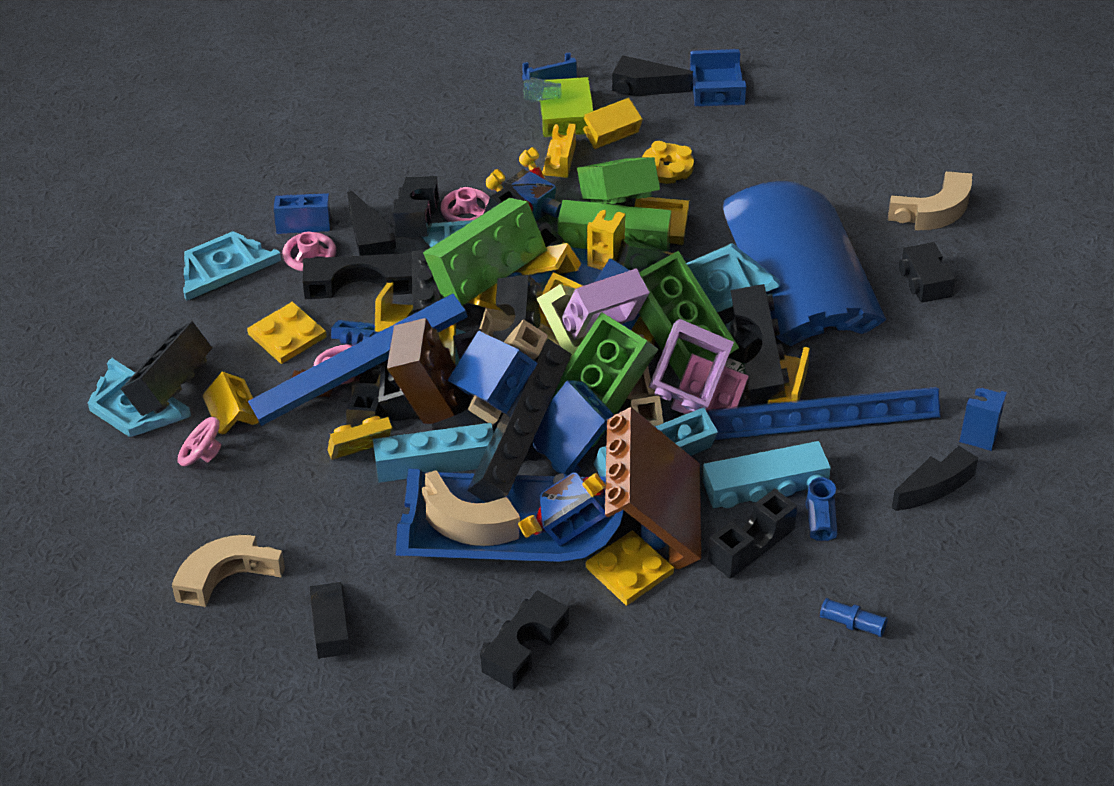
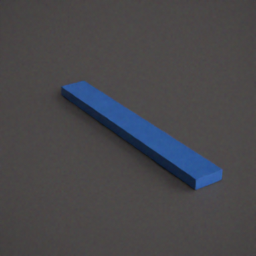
[248,294,468,426]
[706,387,940,440]

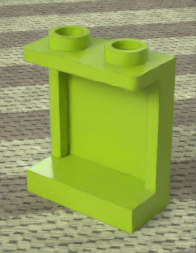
[538,77,593,137]

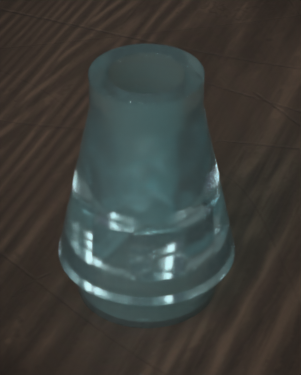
[523,77,561,103]

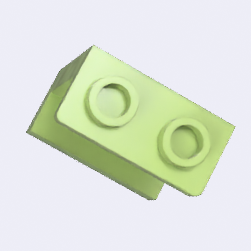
[537,284,585,359]

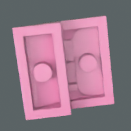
[671,354,749,414]

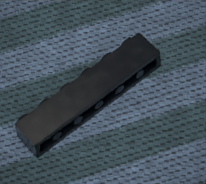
[467,339,572,503]

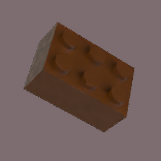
[387,318,461,424]

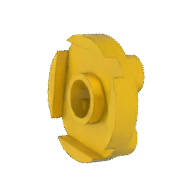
[642,141,694,184]

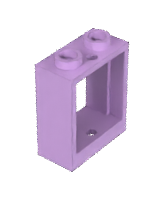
[562,268,650,340]
[648,319,734,411]

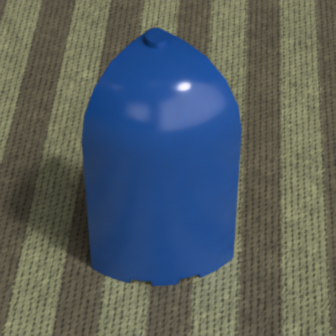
[723,181,886,347]
[396,469,624,562]

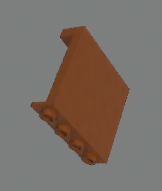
[605,407,701,569]

